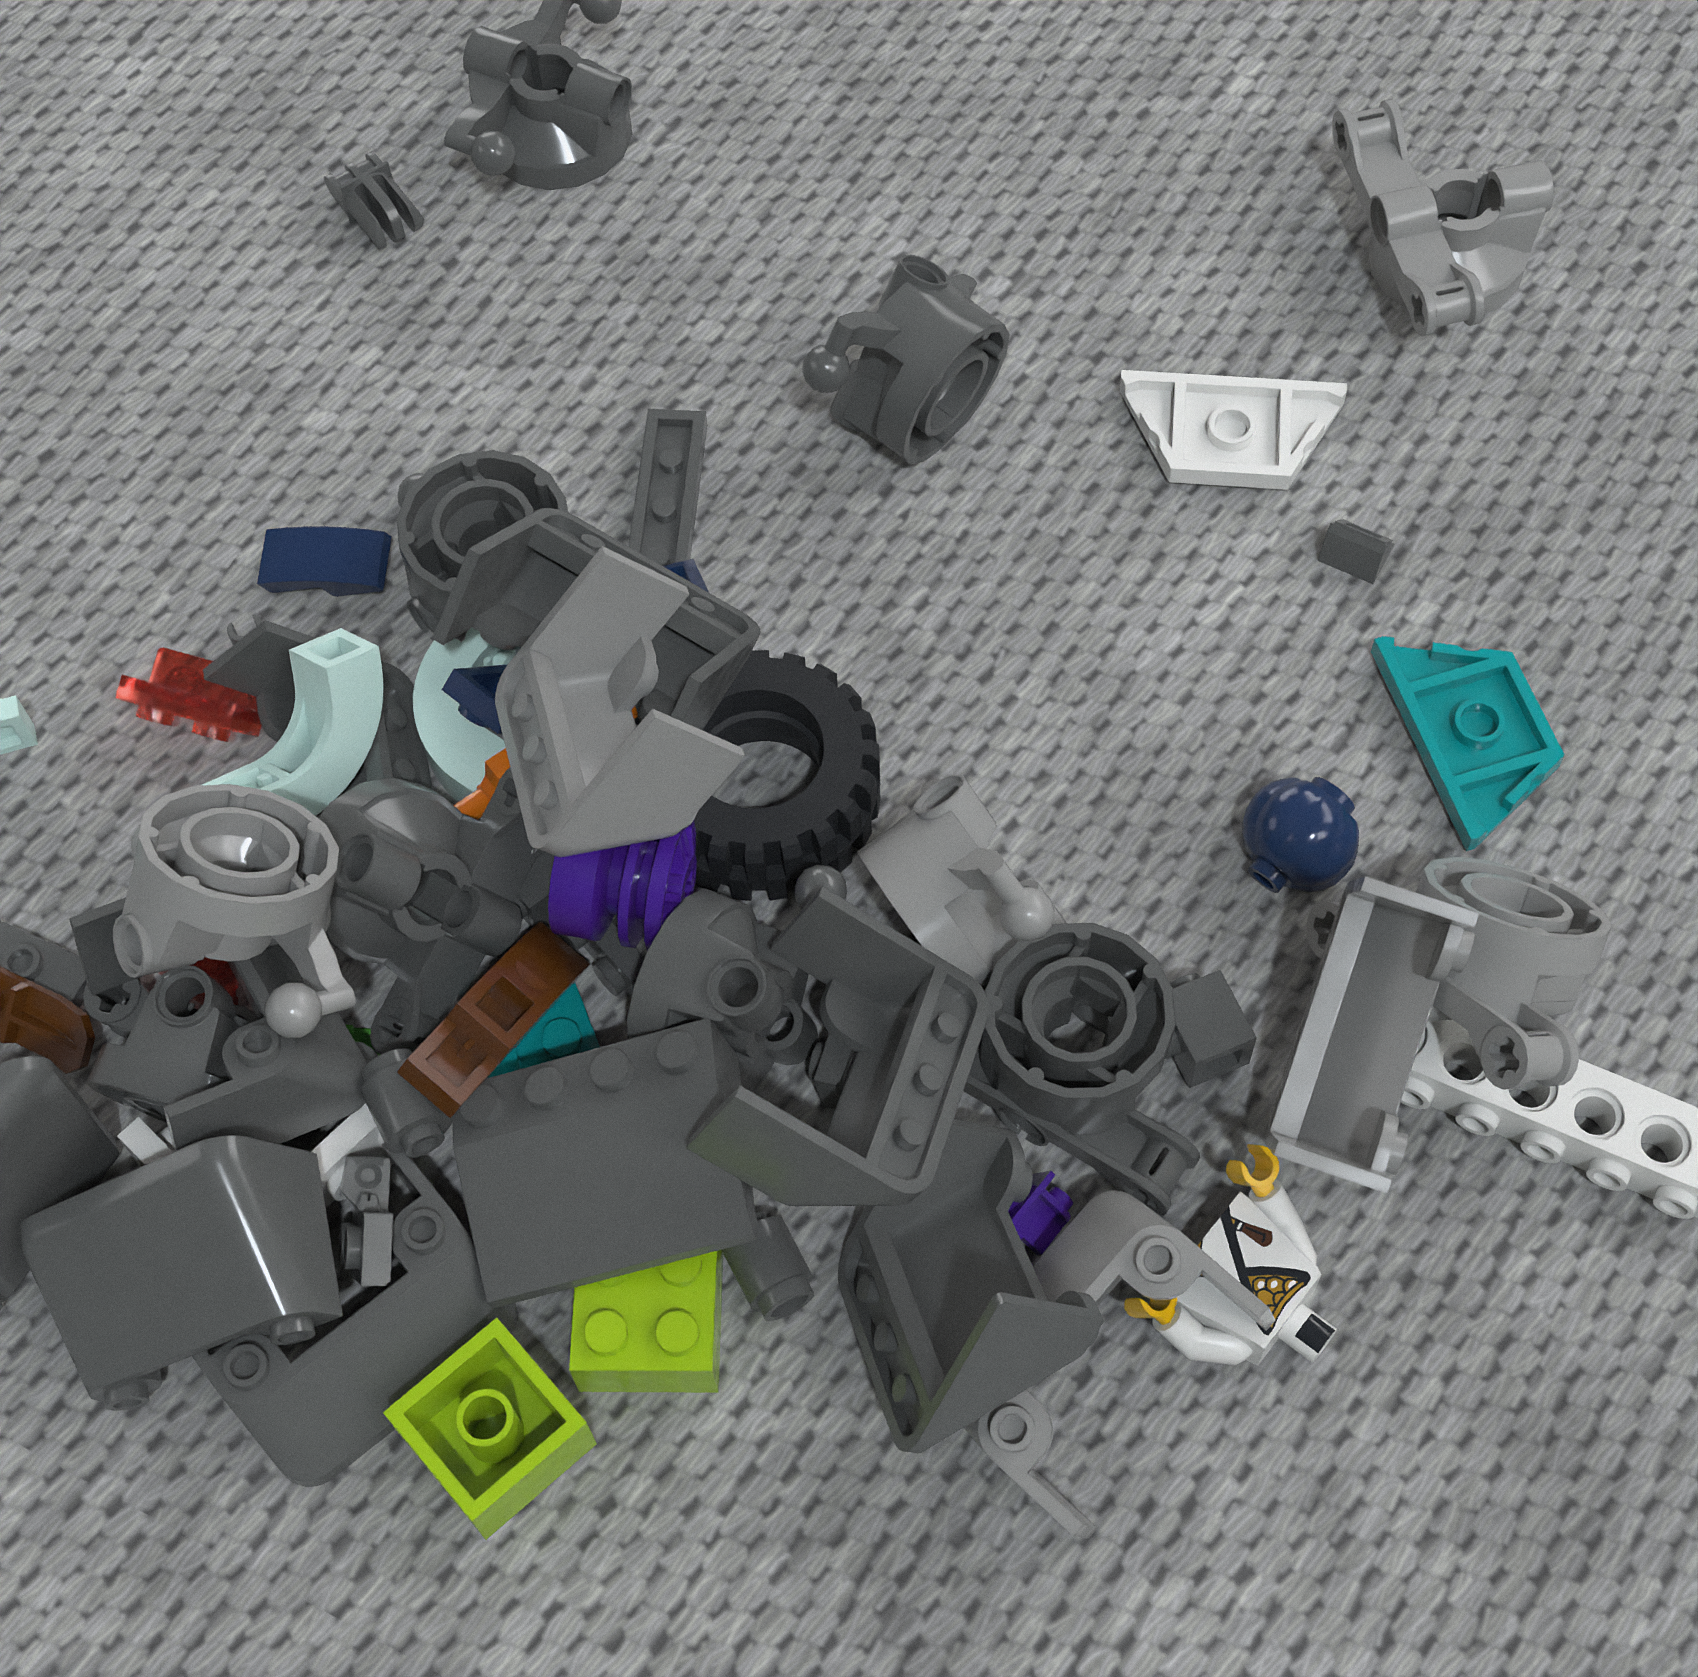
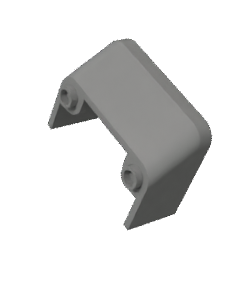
[495,546,745,857]
[1264,876,1479,1194]
[964,1191,1276,1539]

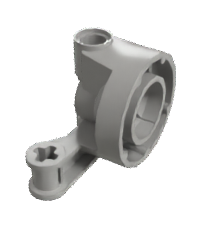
[1332,99,1554,336]
[1306,857,1612,1090]

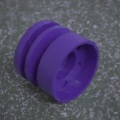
[548,820,697,951]

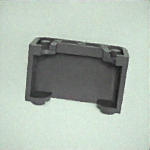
[19,1135,343,1411]

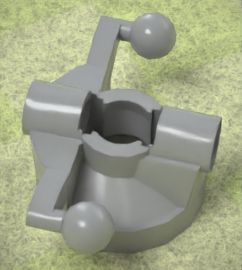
[857,774,1066,990]
[113,784,356,1038]

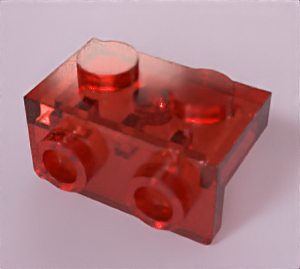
[115,647,261,742]

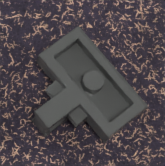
[339,1156,393,1286]

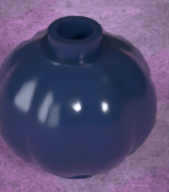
[1242,777,1359,893]

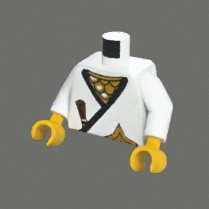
[1124,1144,1337,1365]

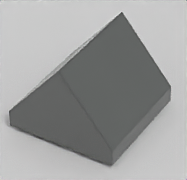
[1318,519,1395,584]

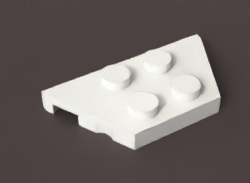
[1120,370,1347,490]

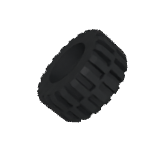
[694,650,881,901]

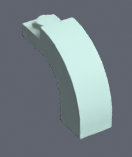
[202,628,384,816]
[413,628,522,802]

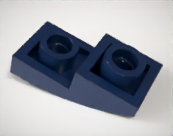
[257,526,392,597]

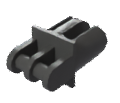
[324,151,424,250]

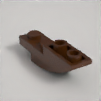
[397,922,590,1118]

